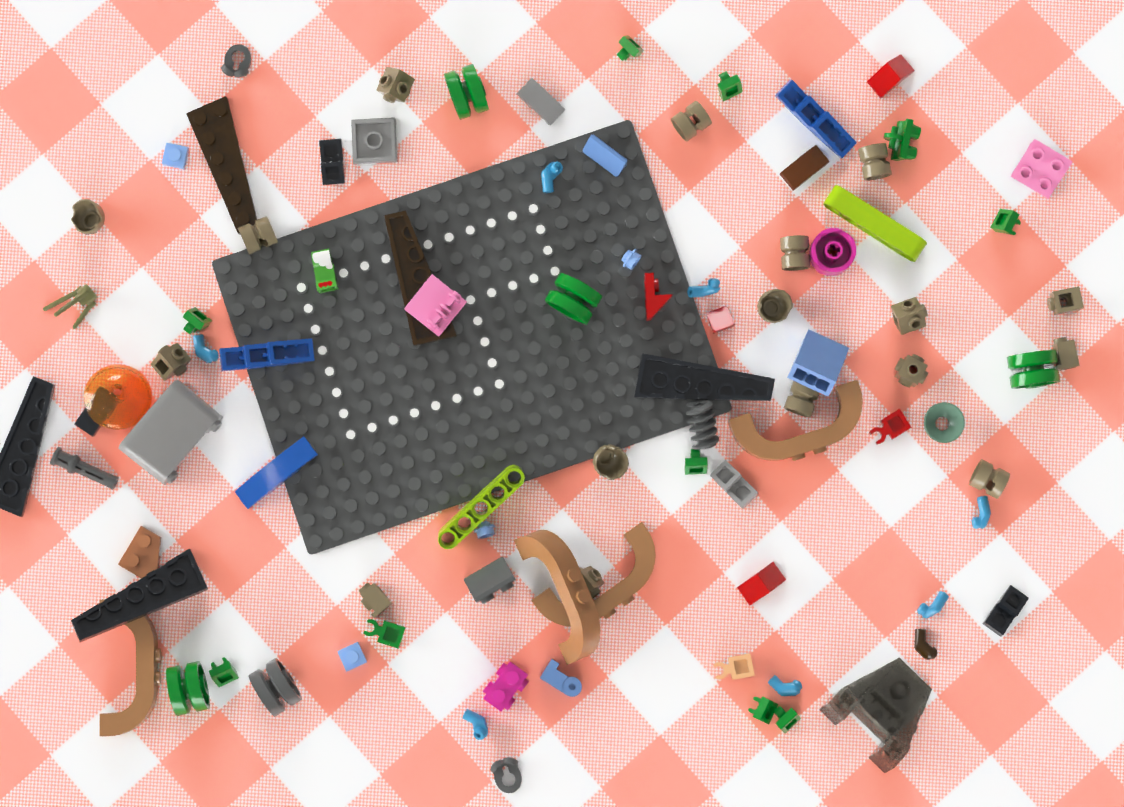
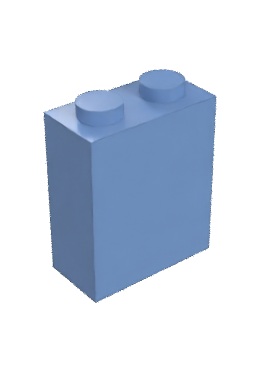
[787,329,849,396]

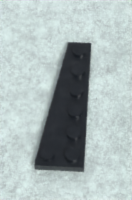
[634,353,775,401]
[0,376,55,517]
[71,549,208,643]

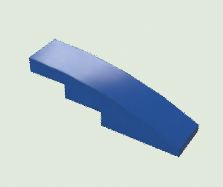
[775,80,857,159]
[219,338,315,372]
[234,436,318,509]

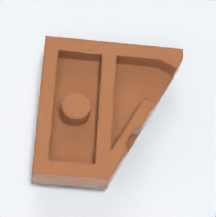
[118,526,162,579]

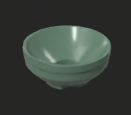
[923,402,965,443]

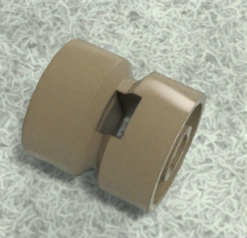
[670,100,712,142]
[858,143,892,181]
[238,216,278,255]
[780,235,811,271]
[783,381,819,418]
[969,459,1010,499]

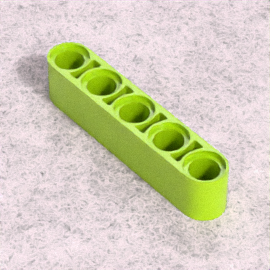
[823,185,927,262]
[438,465,525,550]

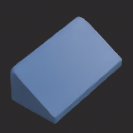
[583,134,627,177]

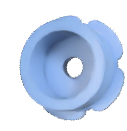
[621,249,641,270]
[474,521,495,539]

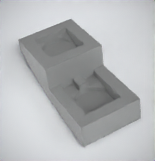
[516,78,566,126]
[710,459,759,509]

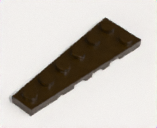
[186,96,258,235]
[384,210,457,346]

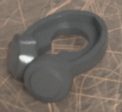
[220,44,251,78]
[490,757,522,793]

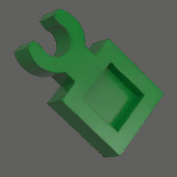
[363,619,406,649]

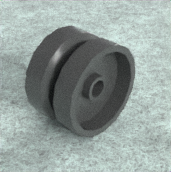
[248,658,302,717]

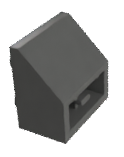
[463,556,516,604]

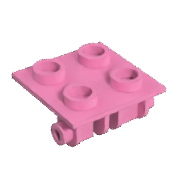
[1011,138,1073,199]
[404,274,467,337]

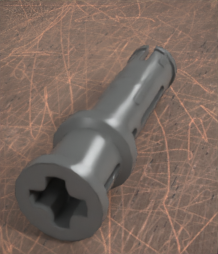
[50,447,119,490]

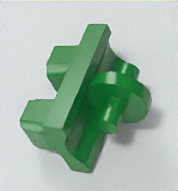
[883,118,921,161]

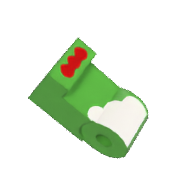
[311,248,339,293]

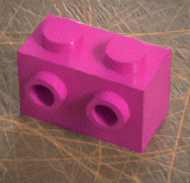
[482,661,529,712]

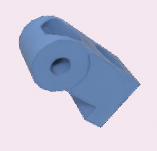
[540,658,582,697]

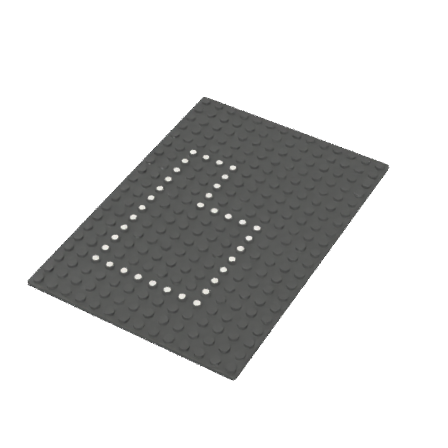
[212,120,732,555]

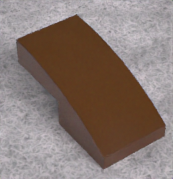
[779,145,830,191]

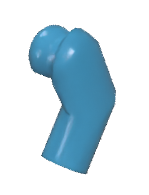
[541,161,563,193]
[687,278,721,298]
[192,334,219,363]
[971,496,991,530]
[917,591,949,619]
[767,675,802,696]
[462,709,488,740]

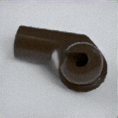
[914,629,938,660]

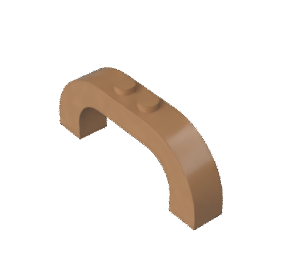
[728,380,863,461]
[531,522,656,627]
[514,529,601,665]
[99,599,162,737]

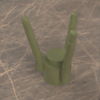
[43,283,98,329]

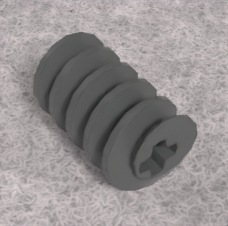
[686,400,719,450]

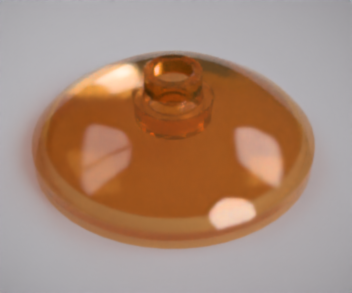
[84,364,152,430]

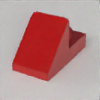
[644,273,673,321]

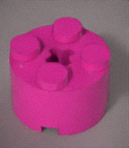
[809,228,856,276]

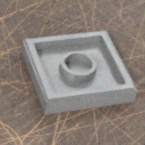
[351,117,398,165]

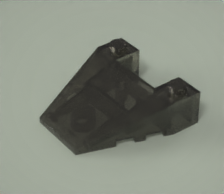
[819,657,932,773]

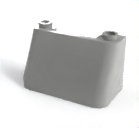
[118,380,223,485]

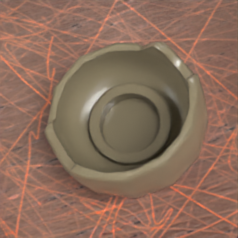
[71,199,105,235]
[757,289,793,324]
[592,444,629,480]

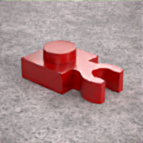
[869,409,912,445]

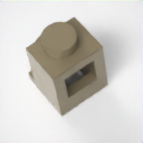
[1047,286,1084,315]
[1051,337,1080,371]
[358,582,393,618]

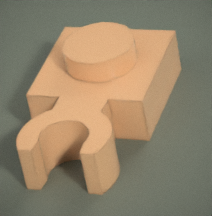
[713,653,755,680]

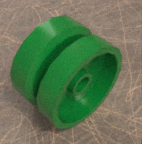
[443,63,489,120]
[545,273,602,325]
[1006,350,1061,389]
[166,661,210,716]

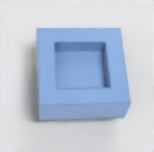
[161,142,189,170]
[337,642,367,672]

